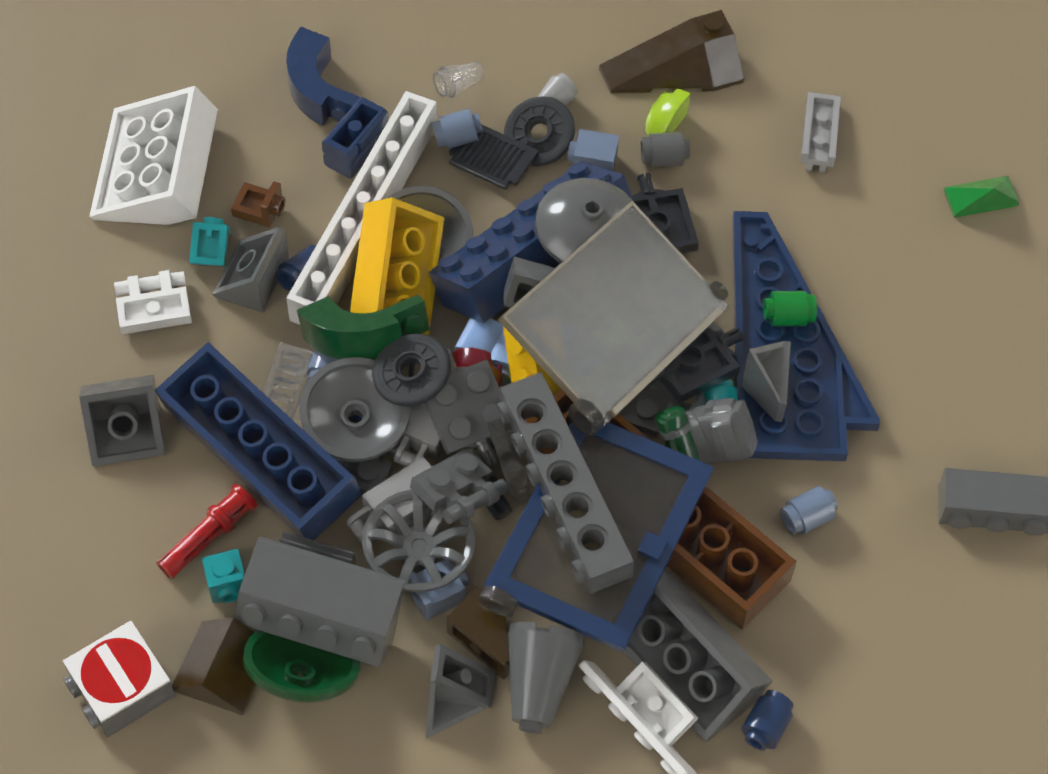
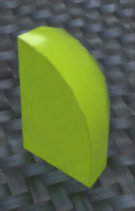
[645,89,691,137]

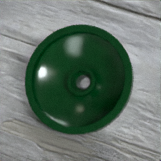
[243,630,360,703]

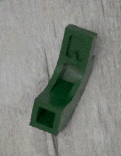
[297,294,430,360]

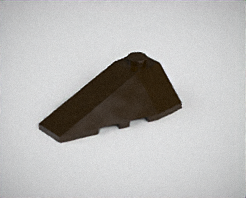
[599,10,744,93]

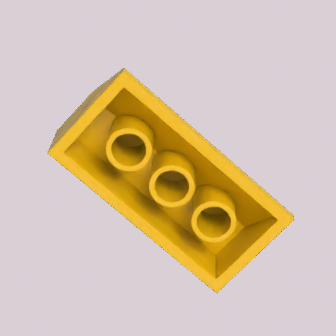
[350,197,444,336]

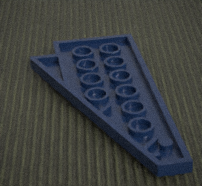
[732,211,880,461]

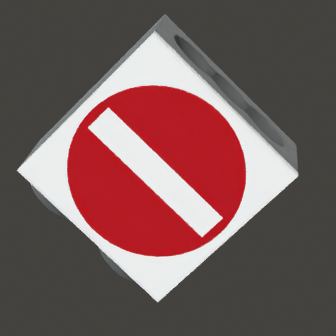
[63,621,175,737]

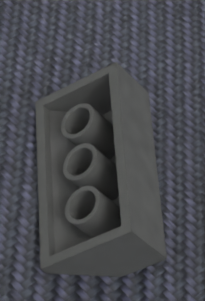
[235,536,405,667]
[611,572,773,742]

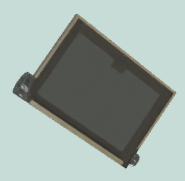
[498,201,729,436]

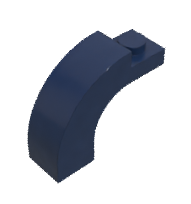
[286,26,360,126]

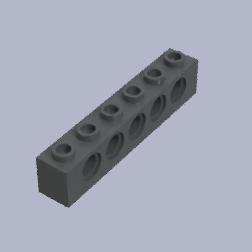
[496,372,634,594]

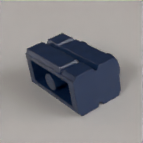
[322,97,389,179]

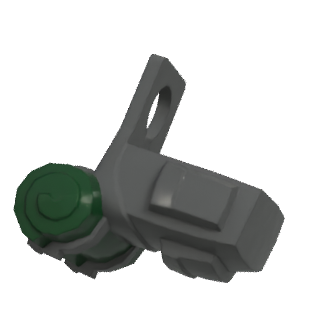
[655,393,758,464]

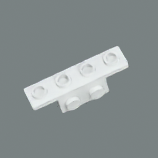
[578,660,699,774]

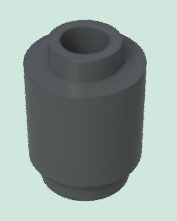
[640,132,690,167]

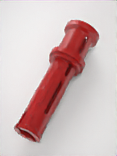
[156,483,257,580]

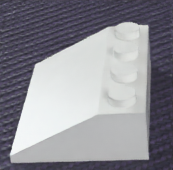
[89,86,218,225]

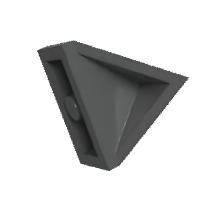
[742,341,791,422]
[426,644,496,739]

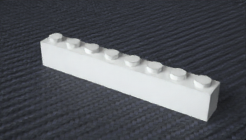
[286,91,437,325]

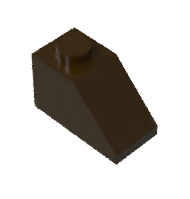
[446,586,509,680]

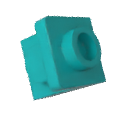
[189,217,232,267]
[201,548,245,603]

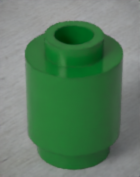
[763,291,817,326]

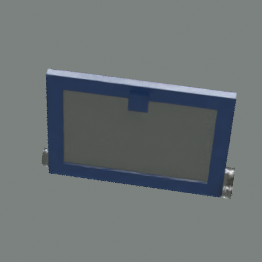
[478,410,714,653]

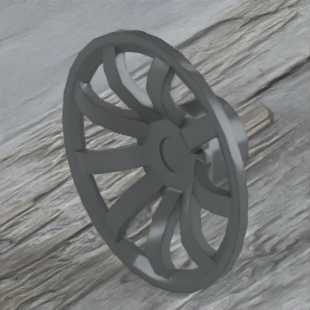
[362,489,475,592]

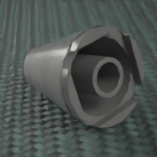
[508,622,584,734]

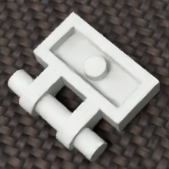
[114,270,192,335]

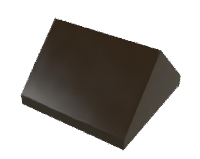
[172,617,257,716]

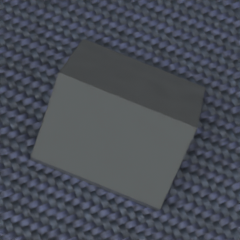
[212,226,289,313]

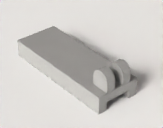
[800,92,841,173]

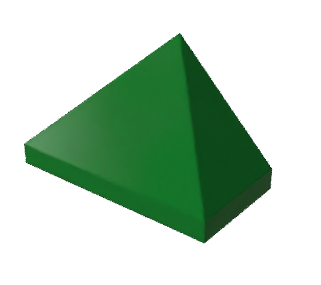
[944,176,1019,218]

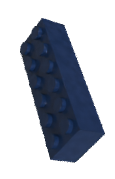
[428,161,634,323]
[154,342,363,540]

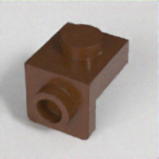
[231,181,286,228]

